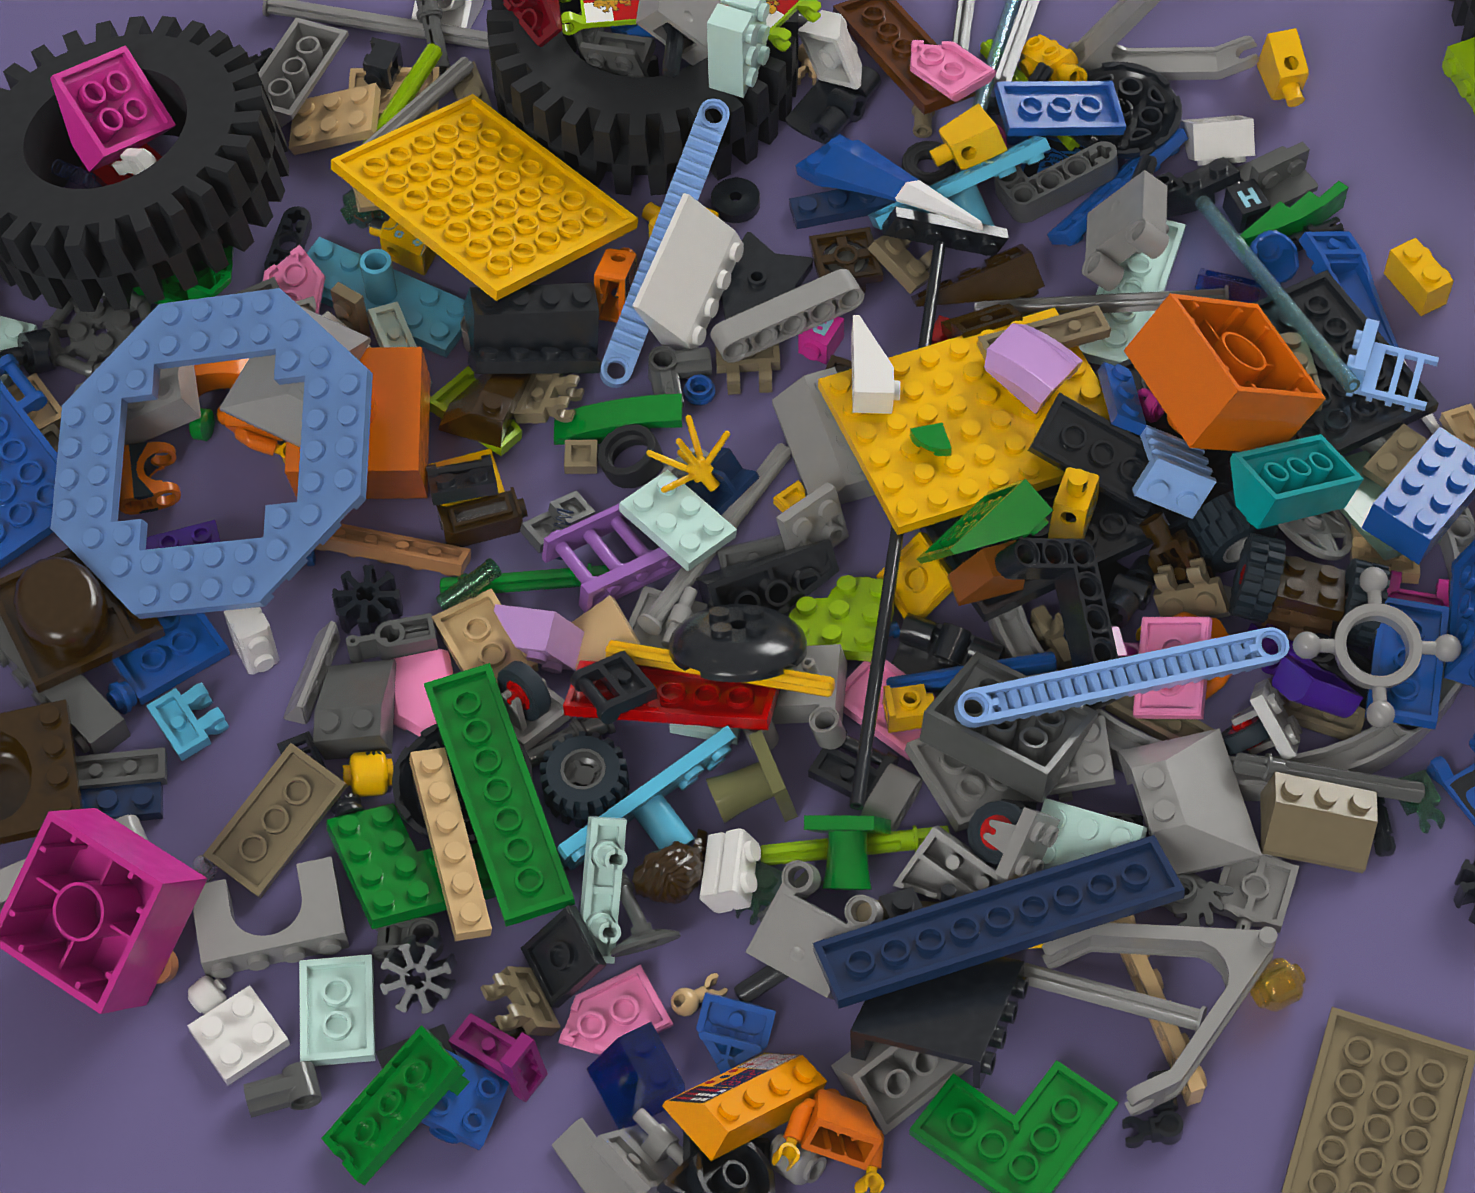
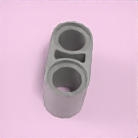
[861,763,923,831]

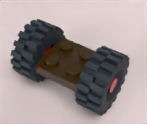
[1229,533,1390,649]

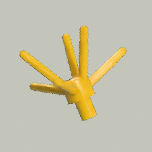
[646,415,730,493]

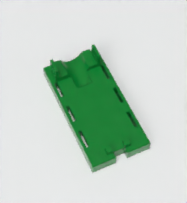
[321,1025,470,1186]

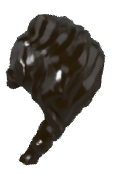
[632,829,708,904]

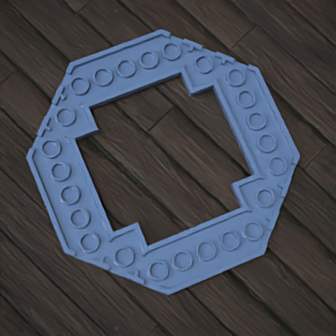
[51,288,373,619]

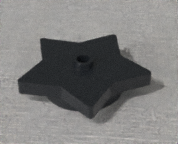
[720,232,813,320]
[657,1130,776,1193]

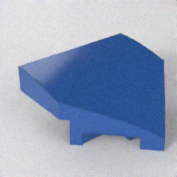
[696,992,776,1074]

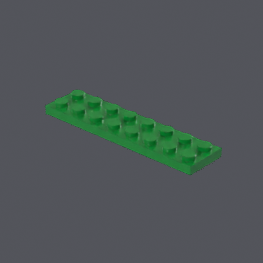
[424,663,575,927]

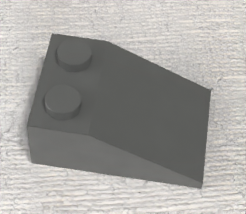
[313,659,396,760]

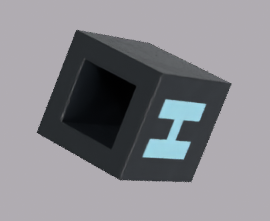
[1222,179,1271,234]

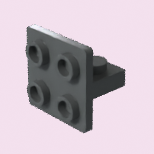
[579,31,656,77]
[1237,141,1318,209]

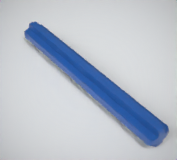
[886,651,1057,692]

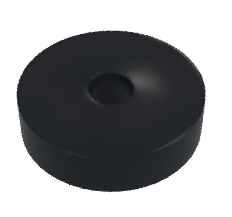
[711,177,760,223]

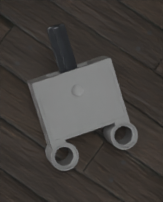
[636,0,722,78]

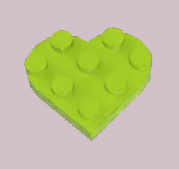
[788,575,894,662]

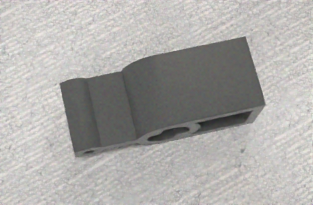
[345,613,438,663]

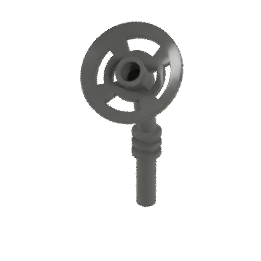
[610,871,681,957]

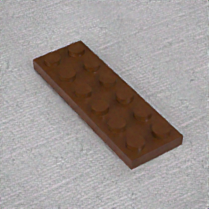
[833,0,976,115]

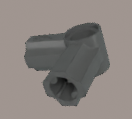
[648,346,712,408]

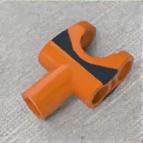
[119,442,181,515]

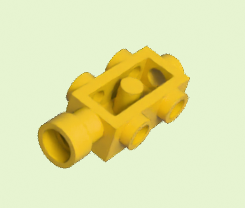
[1019,34,1087,81]

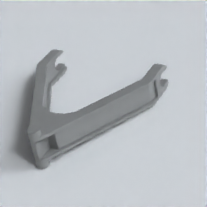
[1068,0,1259,80]
[1041,923,1278,1116]

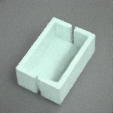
[707,0,770,98]

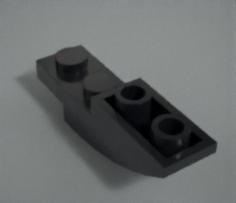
[1155,157,1241,217]

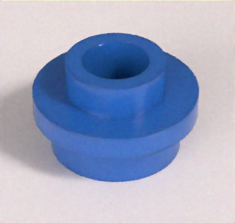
[683,374,716,405]
[106,681,137,715]

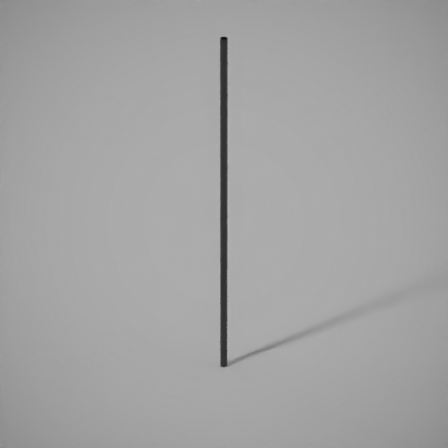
[849,240,946,810]

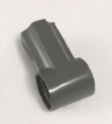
[243,1061,322,1118]

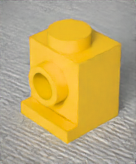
[882,684,934,733]

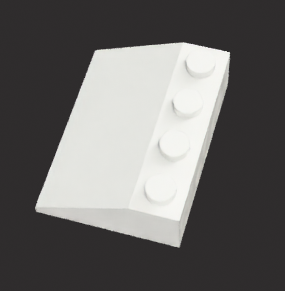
[632,193,744,350]

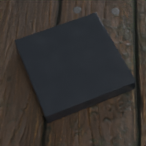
[521,905,607,1008]

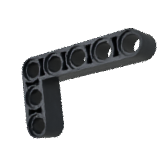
[995,538,1119,710]

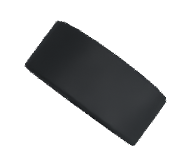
[597,424,663,488]

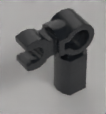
[1122,1070,1183,1148]

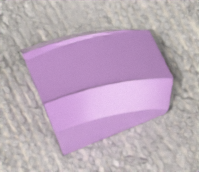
[984,323,1083,414]

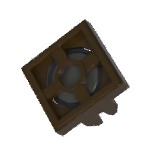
[809,227,883,293]

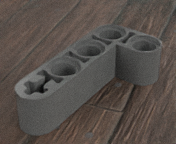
[994,141,1118,223]

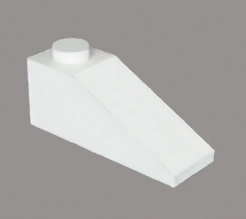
[851,315,900,414]

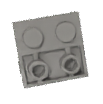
[776,482,849,550]
[628,585,708,649]
[1049,715,1116,802]
[591,1108,683,1193]

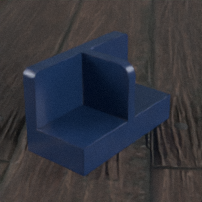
[685,447,760,515]

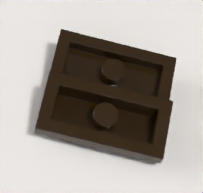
[941,303,1023,339]

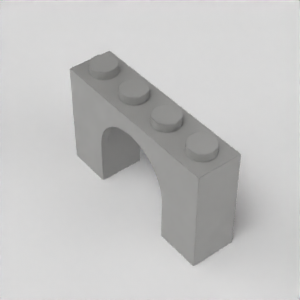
[193,857,350,978]

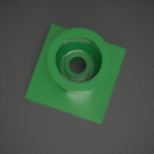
[804,815,891,890]

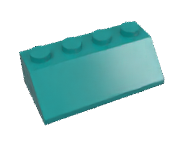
[1230,434,1364,529]

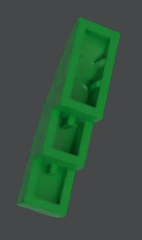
[1236,181,1349,258]
[554,393,682,445]

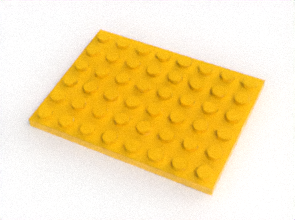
[331,94,638,301]
[818,308,1131,535]

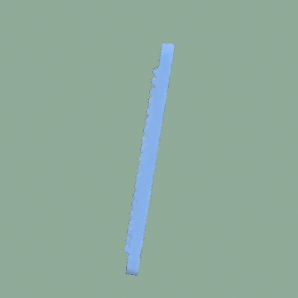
[599,98,730,388]
[954,627,1289,728]

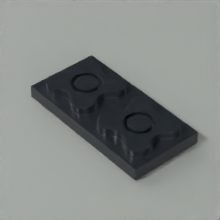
[1027,393,1153,517]

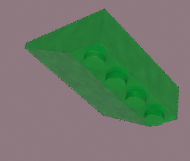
[917,479,1053,564]

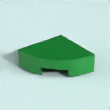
[909,423,952,456]

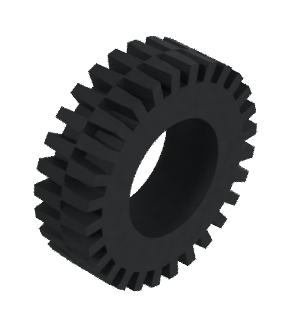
[486,0,798,196]
[0,16,289,312]

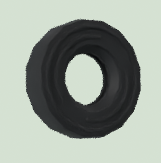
[901,141,956,186]

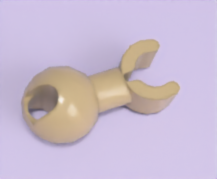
[798,43,817,86]
[671,973,728,1017]

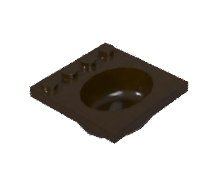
[0,548,166,694]
[0,699,83,845]

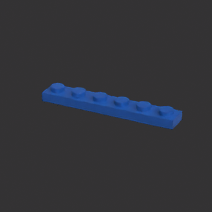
[1047,128,1189,246]

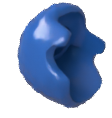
[1247,230,1299,285]

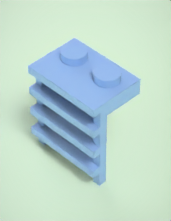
[1345,318,1439,412]
[1132,425,1216,519]

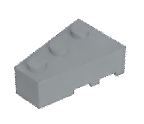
[892,825,1010,900]

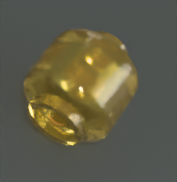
[1250,958,1306,1012]

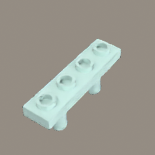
[580,816,628,964]

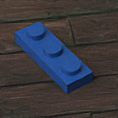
[1097,362,1147,436]

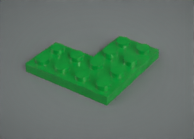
[326,803,496,930]
[909,1060,1119,1193]

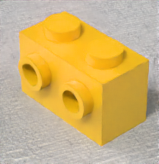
[1384,238,1454,316]

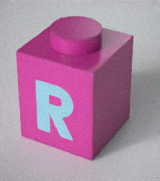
[798,316,844,365]

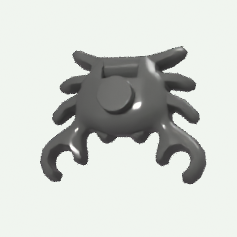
[1161,873,1234,927]

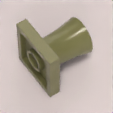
[706,730,798,824]

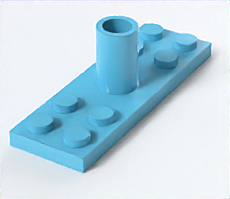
[868,136,1051,230]
[307,237,465,358]
[557,725,736,870]

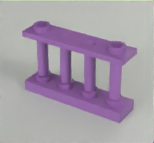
[542,503,682,613]

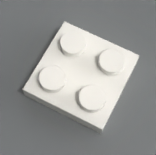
[187,985,290,1086]

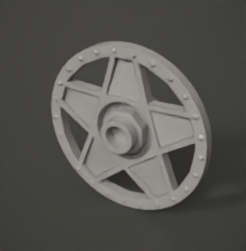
[1278,510,1352,560]

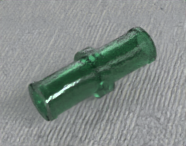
[436,558,502,610]

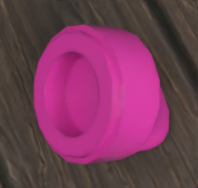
[1137,388,1165,423]

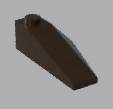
[911,243,1045,307]
[439,374,531,448]

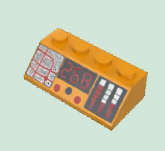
[662,1053,828,1161]

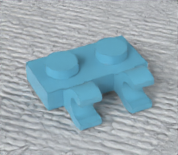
[146,682,229,761]

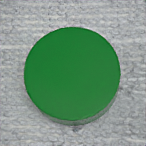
[189,408,215,441]

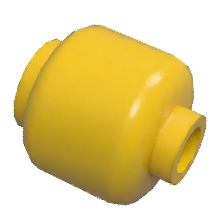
[343,750,393,797]

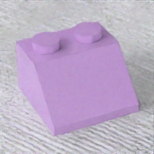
[494,604,584,673]

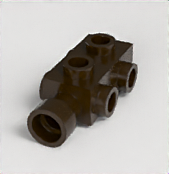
[1139,512,1216,585]

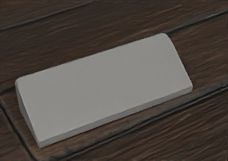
[283,621,341,725]
[552,1117,631,1193]

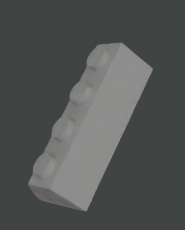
[258,17,349,128]
[772,367,875,505]
[831,1042,973,1135]

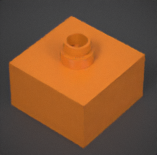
[1124,293,1326,452]
[285,347,431,499]

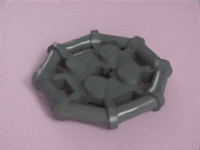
[42,292,152,379]

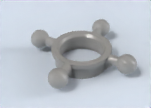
[1293,567,1462,728]

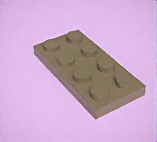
[203,743,348,899]

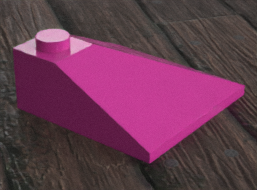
[50,45,176,173]

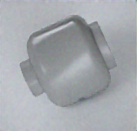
[770,1133,827,1185]

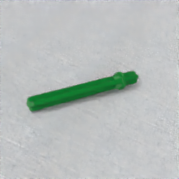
[440,563,610,597]

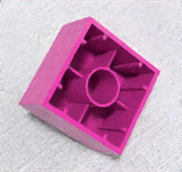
[0,808,208,1014]

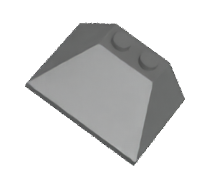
[219,306,371,447]
[1118,728,1262,876]

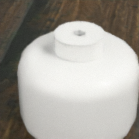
[188,976,227,1014]

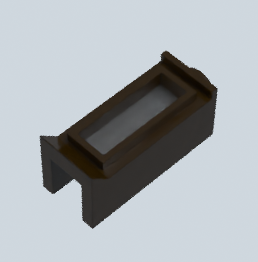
[436,487,528,547]

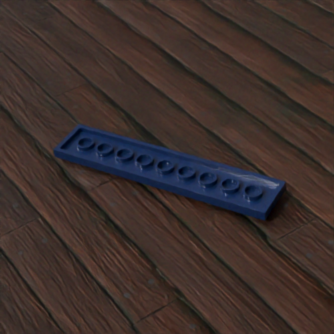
[813,835,1185,1009]

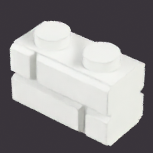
[224,607,280,674]
[699,828,761,914]

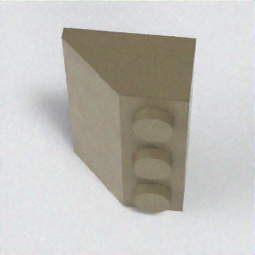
[1260,772,1378,873]

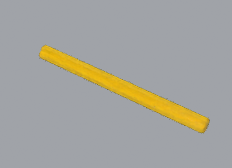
[605,640,835,697]

